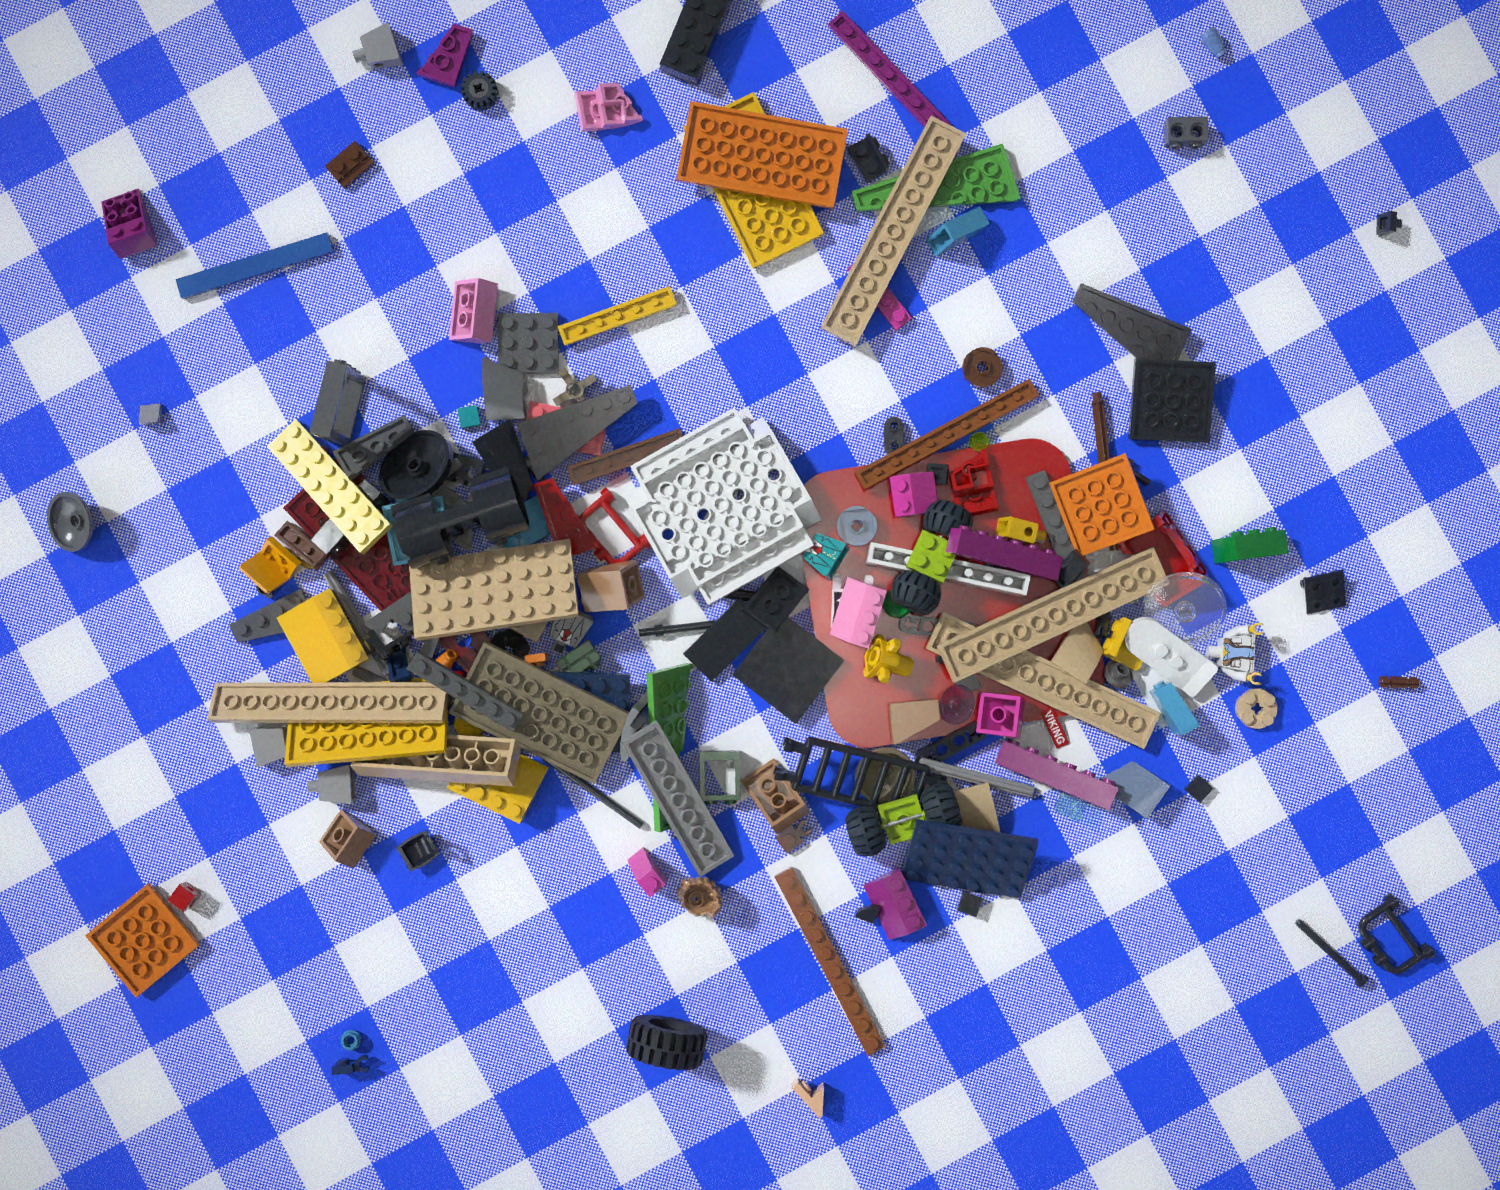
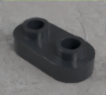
[883,416,904,455]

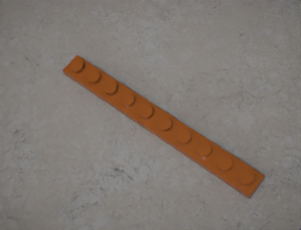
[855,379,1039,491]
[774,867,885,1056]

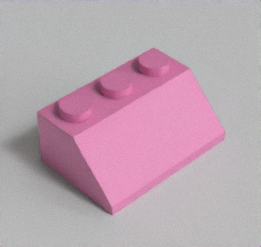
[449,278,498,344]
[830,577,887,649]

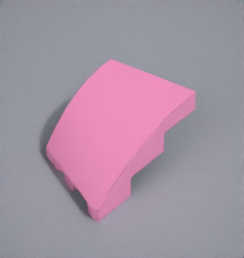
[574,83,643,132]

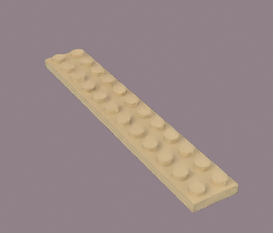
[820,116,966,347]
[937,547,1169,683]
[925,612,1161,749]
[207,682,448,723]

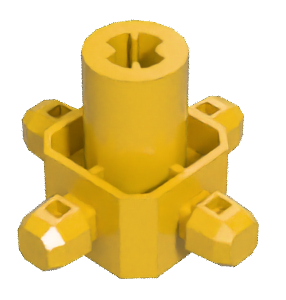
[863,634,914,684]

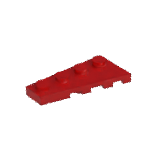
[534,478,598,556]

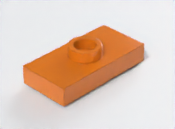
[524,653,550,667]

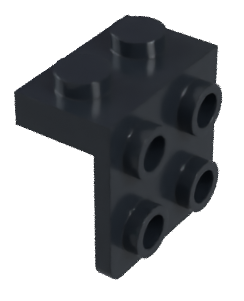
[362,629,414,661]

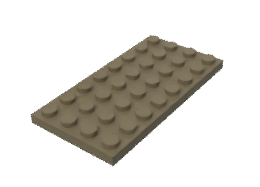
[449,641,629,784]

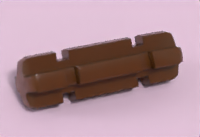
[1378,676,1420,689]

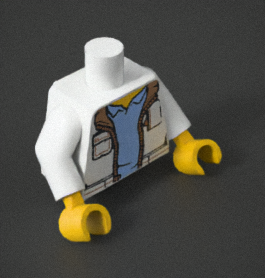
[1206,622,1264,685]

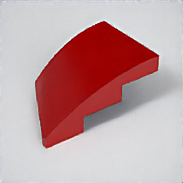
[950,448,999,516]

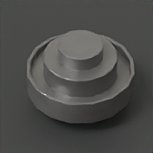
[1103,661,1133,688]

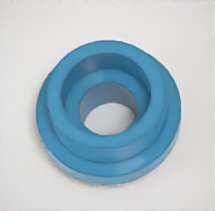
[341,1030,361,1050]

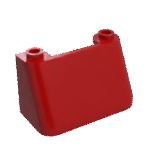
[1118,510,1209,607]

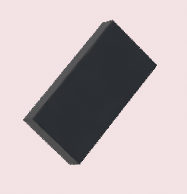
[1054,549,1090,588]

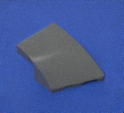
[482,357,528,420]
[620,692,649,763]

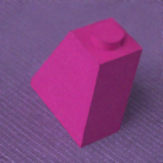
[627,847,668,898]

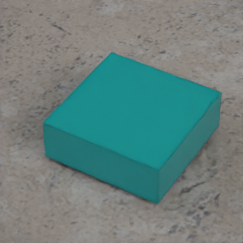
[457,405,481,429]

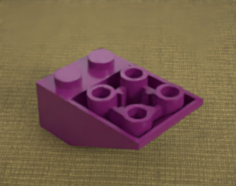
[101,188,157,259]

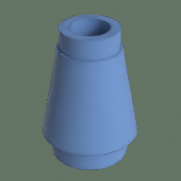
[1200,26,1227,58]

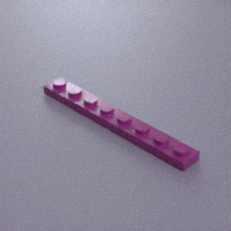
[828,11,951,128]

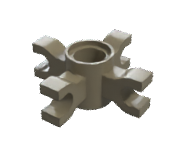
[552,367,597,406]

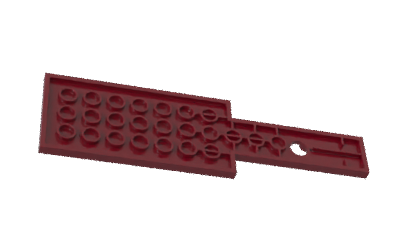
[283,458,491,674]

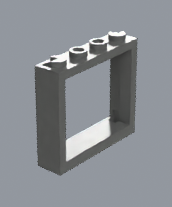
[309,359,366,446]

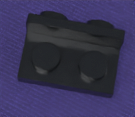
[847,133,890,184]

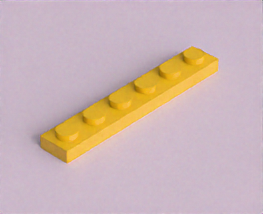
[558,286,677,346]

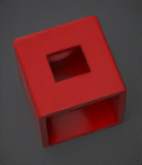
[167,882,201,912]

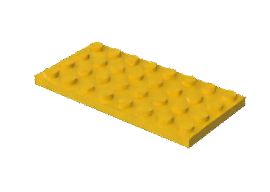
[683,92,824,270]
[284,678,449,767]

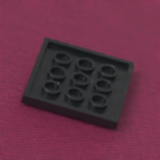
[1128,358,1216,443]
[733,617,845,724]

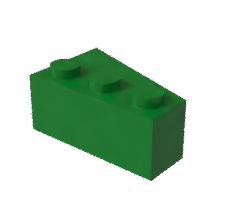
[1211,527,1289,564]

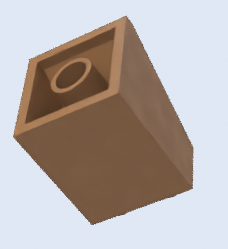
[577,560,645,613]

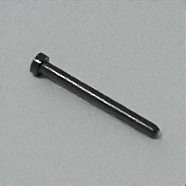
[1295,919,1369,988]

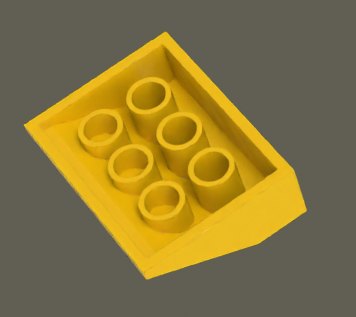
[277,588,370,683]
[447,734,549,824]

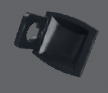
[396,830,440,872]

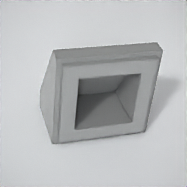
[139,403,163,426]

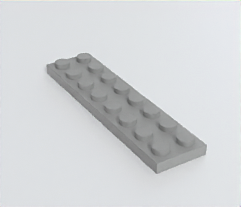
[621,720,734,877]

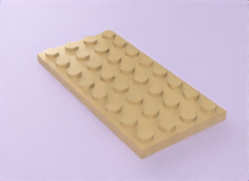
[409,539,579,641]

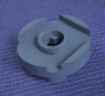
[837,506,877,546]

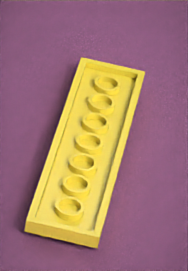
[267,419,393,555]

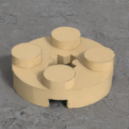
[1235,688,1277,729]

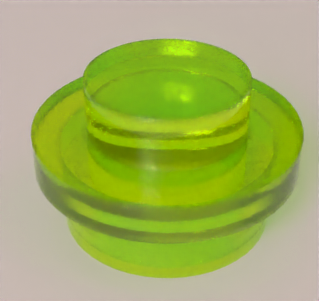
[969,432,989,452]

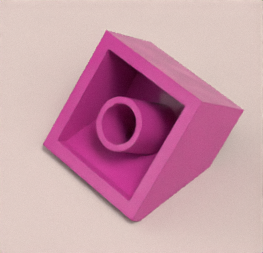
[890,471,938,518]
[976,692,1025,739]

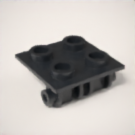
[1300,569,1346,615]

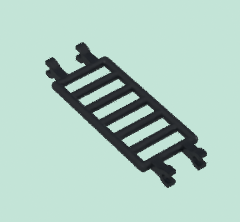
[773,737,949,811]

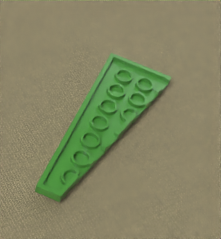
[851,143,1021,212]
[646,663,693,832]

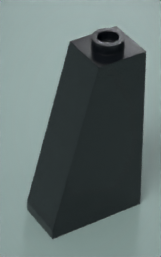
[472,419,534,501]

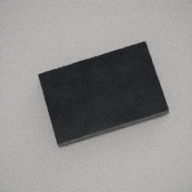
[742,566,809,635]

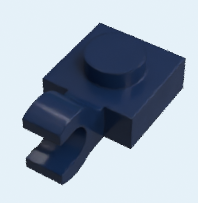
[331,1055,370,1075]

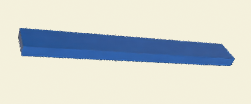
[175,232,335,299]

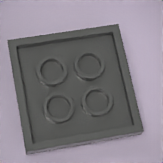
[498,313,559,374]

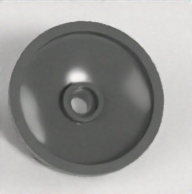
[47,492,93,552]

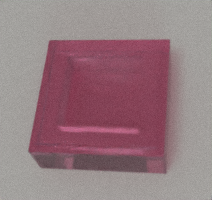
[606,469,629,486]

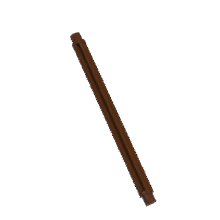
[1091,392,1119,551]

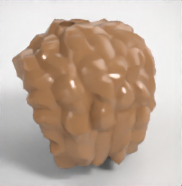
[677,877,723,918]

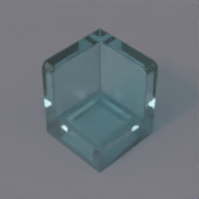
[1054,792,1087,822]

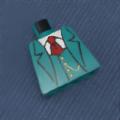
[802,533,850,580]

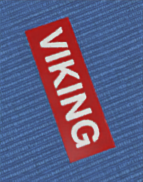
[1040,707,1069,749]

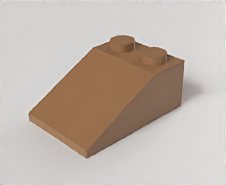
[741,758,810,834]

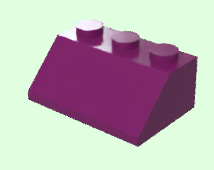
[863,867,927,940]

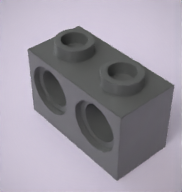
[1163,117,1208,149]

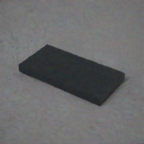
[683,597,765,682]

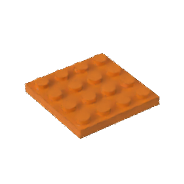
[1049,453,1155,556]
[85,883,201,998]

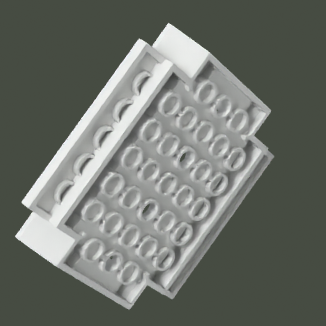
[624,407,822,606]

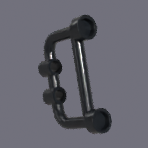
[1358,893,1436,974]

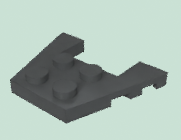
[364,592,440,659]

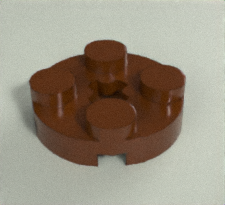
[962,347,1003,388]

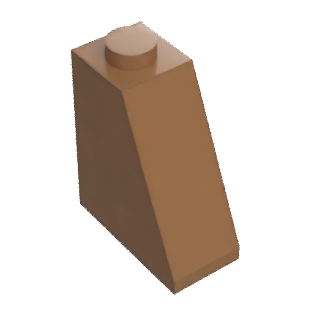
[888,699,943,744]

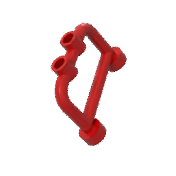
[579,487,652,564]

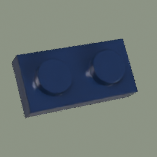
[387,647,412,682]

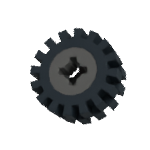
[461,71,499,111]

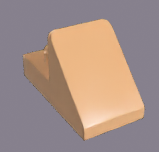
[792,1078,824,1119]

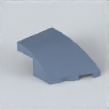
[1098,761,1170,819]

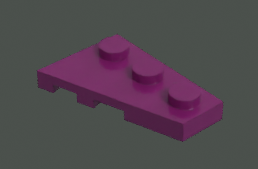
[416,24,474,88]

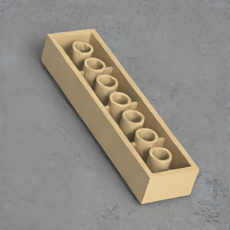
[350,734,521,787]

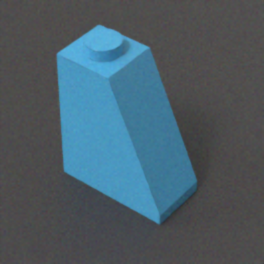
[926,207,990,257]
[1149,680,1200,735]

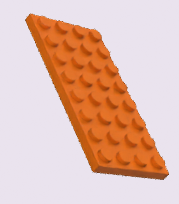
[676,101,848,209]

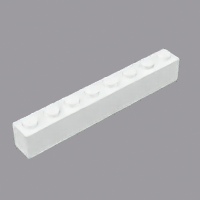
[866,542,1030,597]

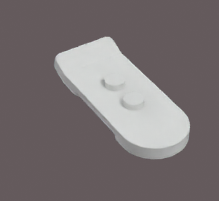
[1124,617,1218,697]

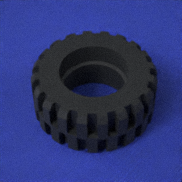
[626,1015,707,1070]

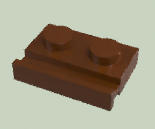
[325,141,375,189]

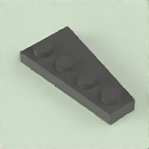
[332,415,414,481]
[229,589,307,643]

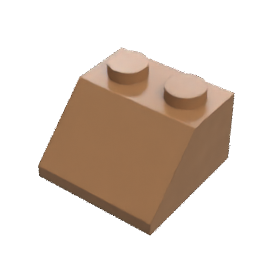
[319,809,376,869]

